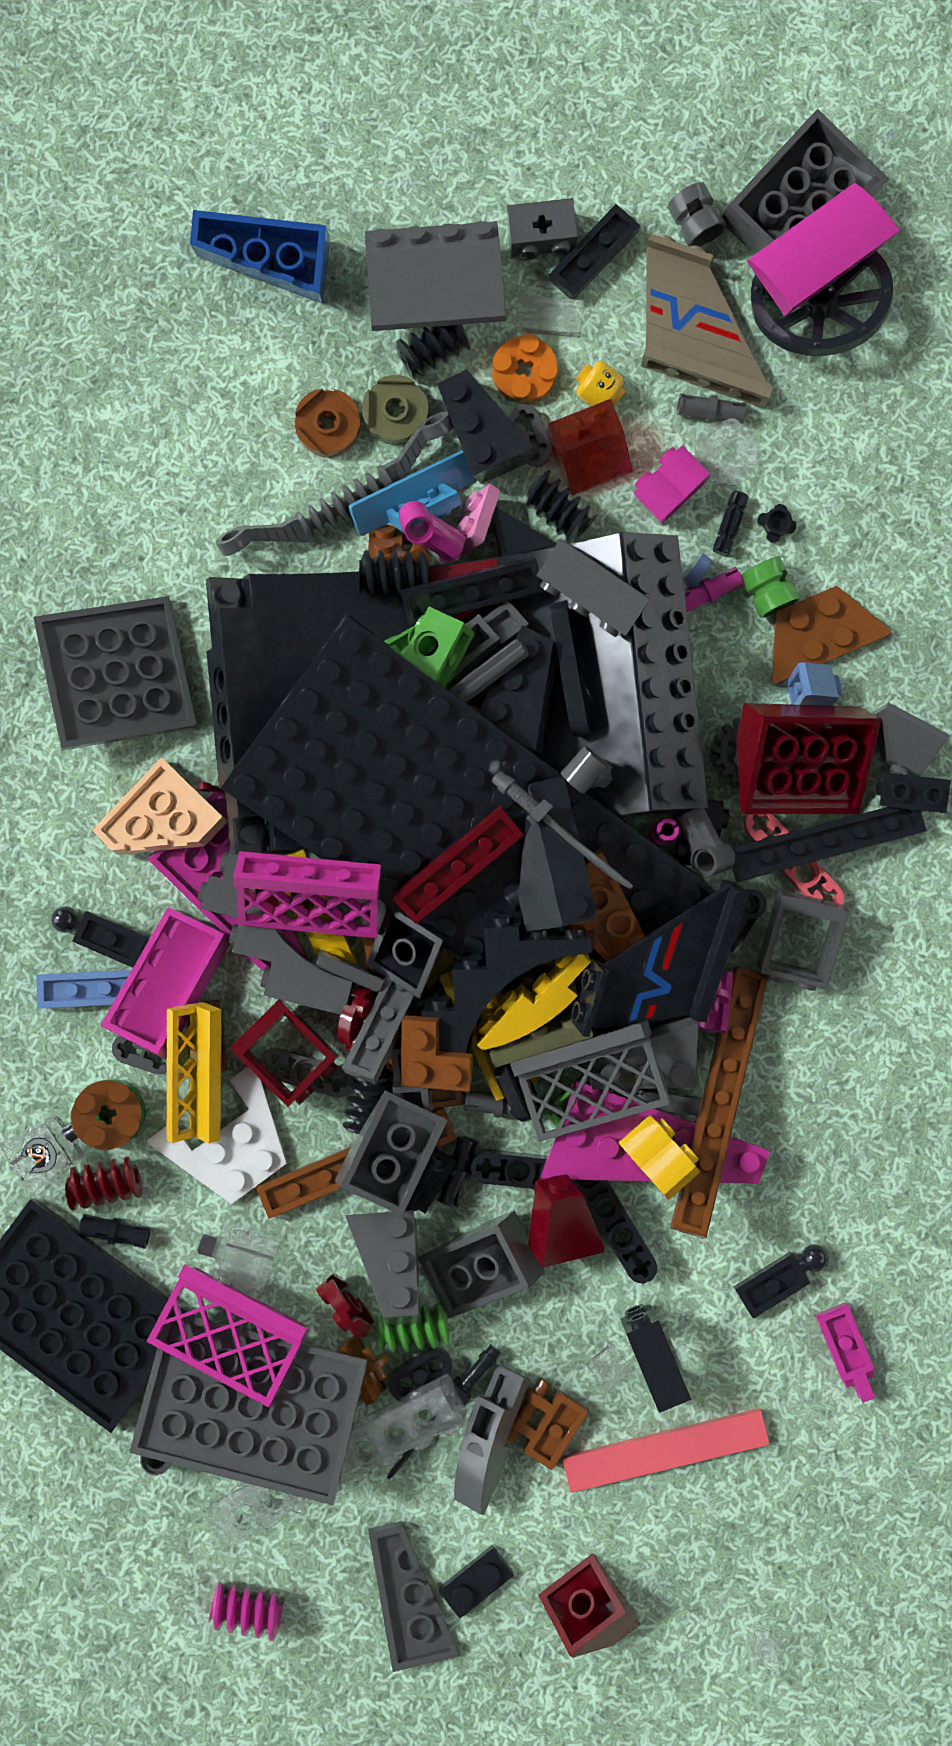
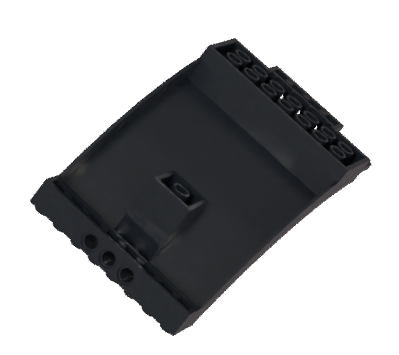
[206,532,708,855]

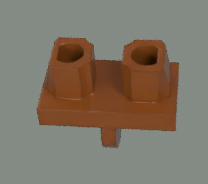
[337,1336,389,1406]

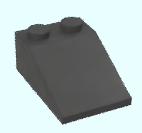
[335,1091,447,1216]
[418,1210,545,1319]

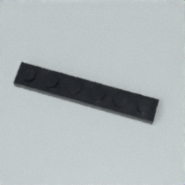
[732,807,927,883]

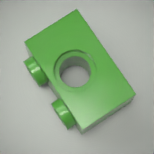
[401,607,475,688]

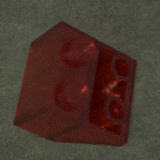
[547,399,633,496]

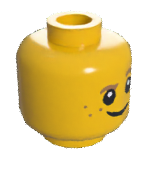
[575,361,626,412]

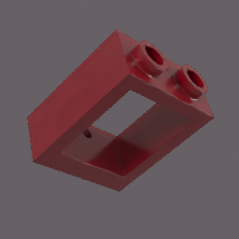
[230,999,339,1107]

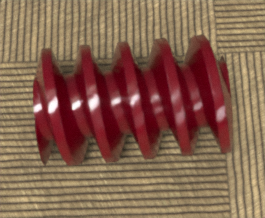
[65,1156,142,1211]

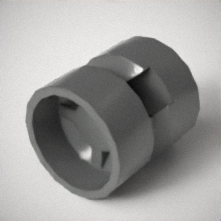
[667,182,727,247]

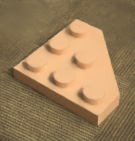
[92,757,228,855]

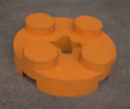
[492,334,557,403]

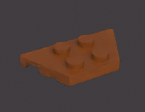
[771,586,892,686]

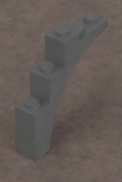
[198,833,354,1015]

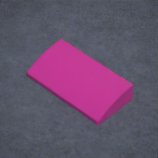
[747,183,900,317]
[100,907,230,1060]

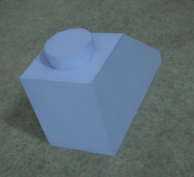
[786,662,841,706]

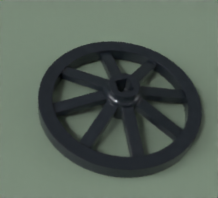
[751,251,893,356]

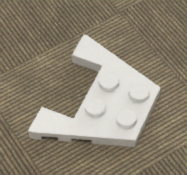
[147,1067,288,1204]

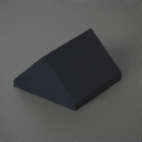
[367,907,453,999]

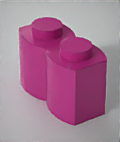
[634,445,710,525]

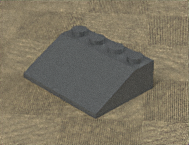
[722,108,889,253]
[365,221,506,331]

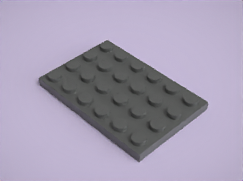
[129,1311,369,1505]

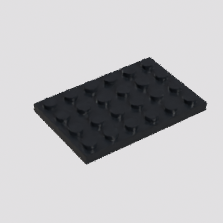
[0,1197,186,1433]

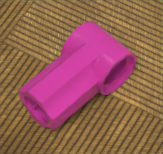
[399,501,466,562]

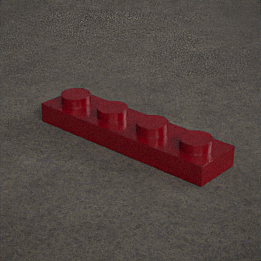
[392,805,524,924]

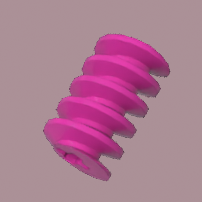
[209,1582,285,1641]

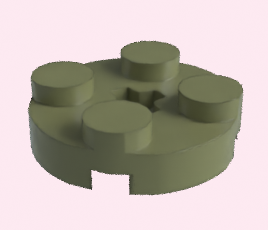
[362,375,429,444]

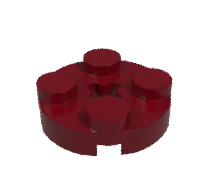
[338,986,379,1052]
[316,1273,375,1340]

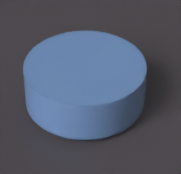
[683,553,712,587]

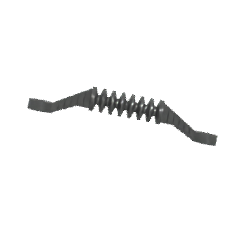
[216,411,453,556]

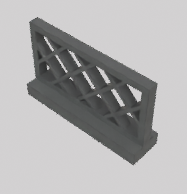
[510,1020,671,1142]

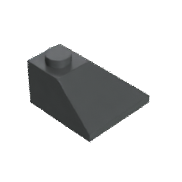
[872,702,950,776]

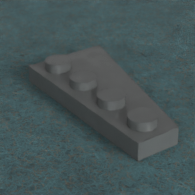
[368,1521,460,1672]

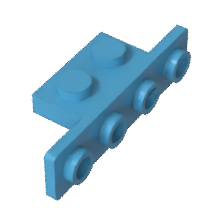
[349,450,474,536]

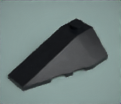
[518,776,598,932]

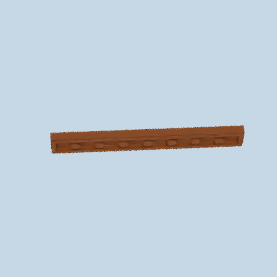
[670,966,768,1239]

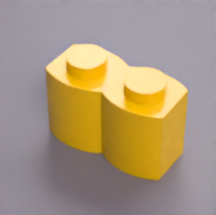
[619,1115,700,1200]

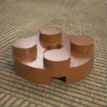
[295,389,361,458]
[70,1080,142,1151]

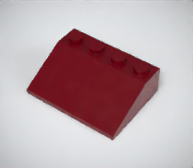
[737,703,882,814]

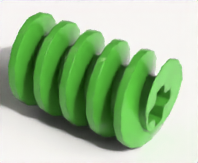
[378,1303,450,1354]

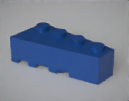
[190,210,330,304]

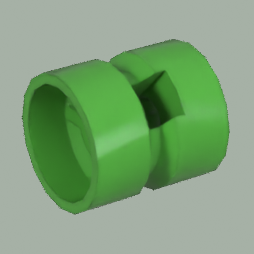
[741,556,800,618]

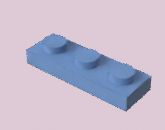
[36,970,132,1008]

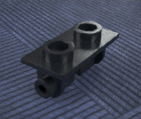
[876,772,951,813]
[405,1146,457,1214]

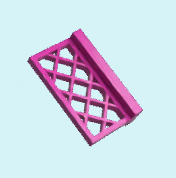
[233,851,381,938]
[146,1264,311,1407]

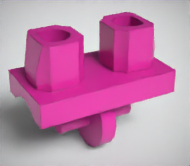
[697,972,733,1034]

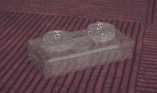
[515,295,584,338]

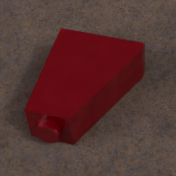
[528,1174,605,1268]

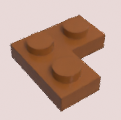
[401,1015,473,1092]

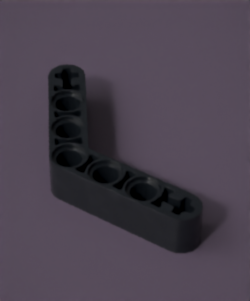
[471,1149,657,1284]

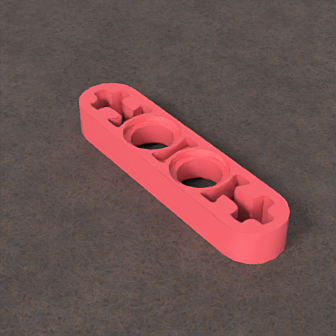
[743,814,844,904]

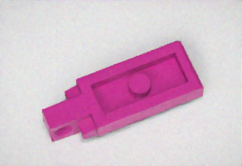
[814,1302,875,1403]

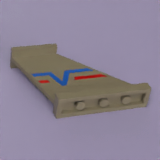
[640,234,774,408]

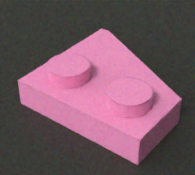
[438,483,500,564]

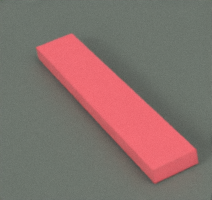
[562,1408,770,1493]

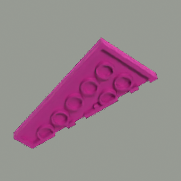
[148,792,309,972]
[540,1080,770,1184]

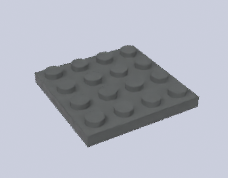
[33,596,197,751]

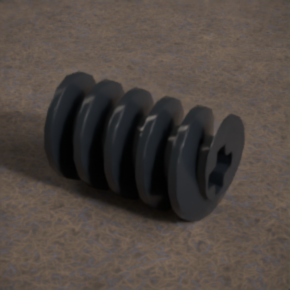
[396,325,471,380]
[526,470,598,544]
[359,550,429,595]
[343,1064,394,1134]

